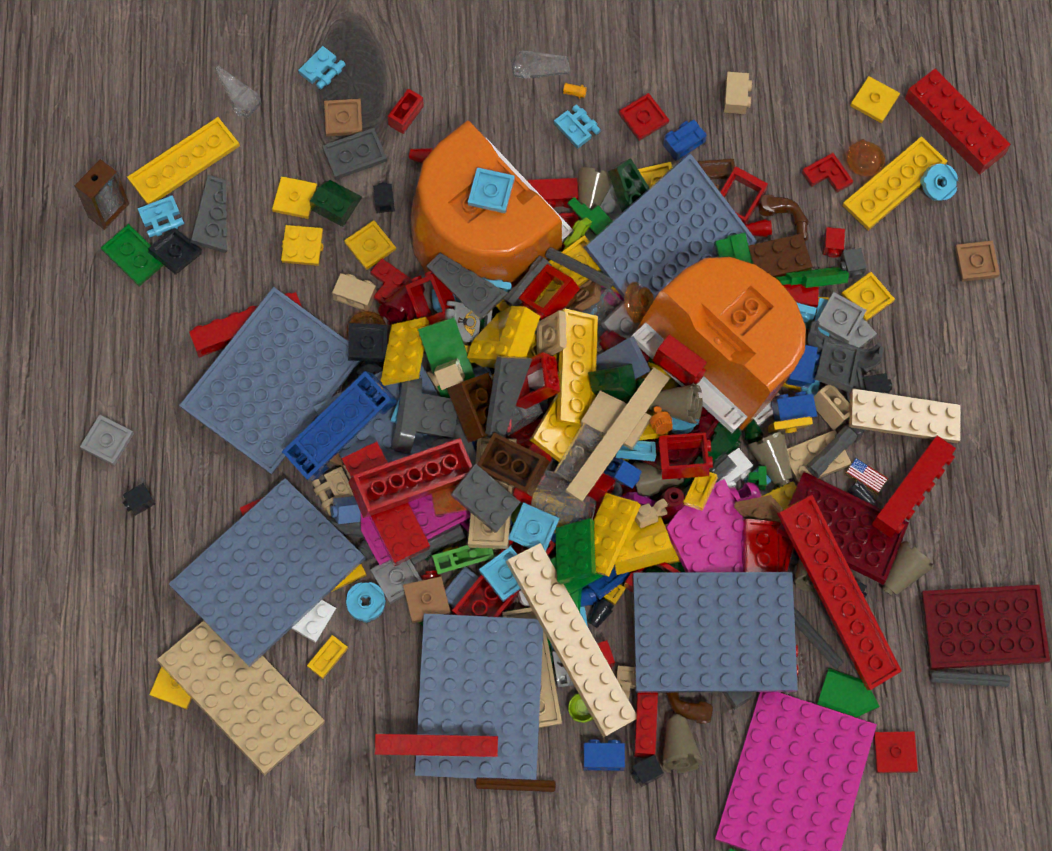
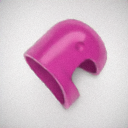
[729,482,762,502]

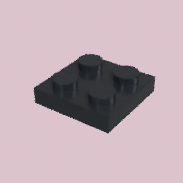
[148,228,202,275]
[348,323,387,362]

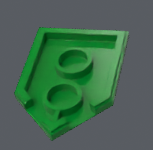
[817,668,880,718]

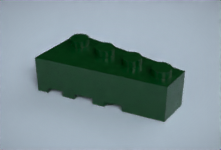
[608,158,649,212]

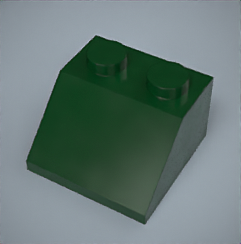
[310,180,362,227]
[588,364,637,404]

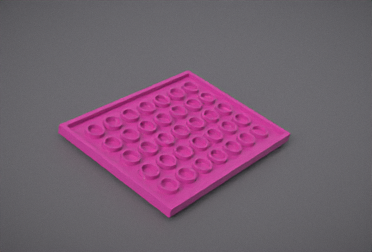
[715,692,877,851]

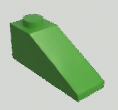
[432,545,495,574]

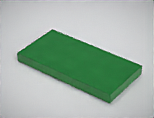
[418,316,475,398]

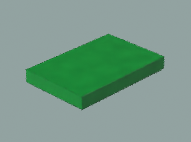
[101,224,164,287]

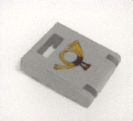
[445,301,492,343]

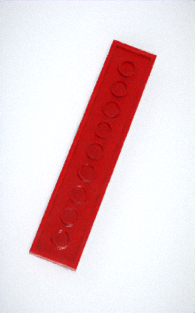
[777,495,902,690]

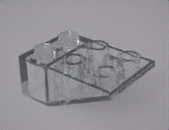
[554,423,605,483]

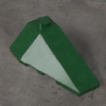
[682,422,742,488]

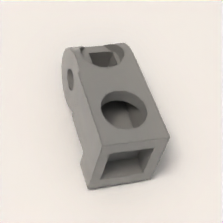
[551,650,574,688]

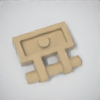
[312,467,354,516]

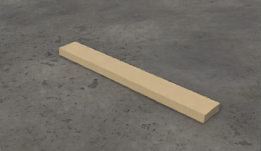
[565,367,670,503]

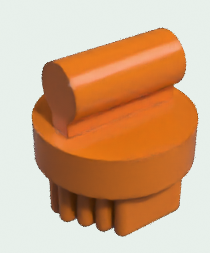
[649,406,673,435]

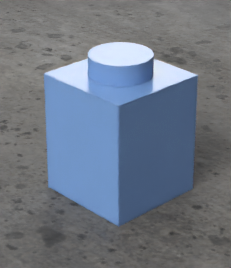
[330,496,361,524]

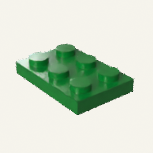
[556,518,596,584]

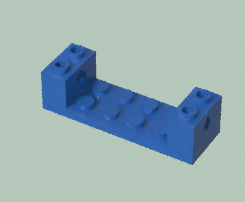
[282,371,398,481]

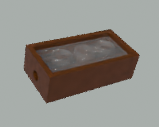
[74,159,129,230]

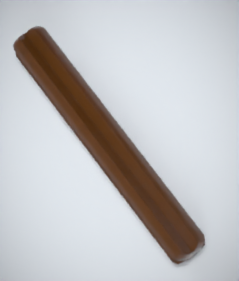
[476,777,556,792]

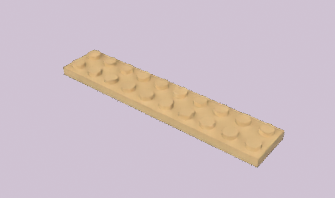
[506,543,637,738]

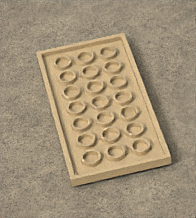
[157,621,325,776]

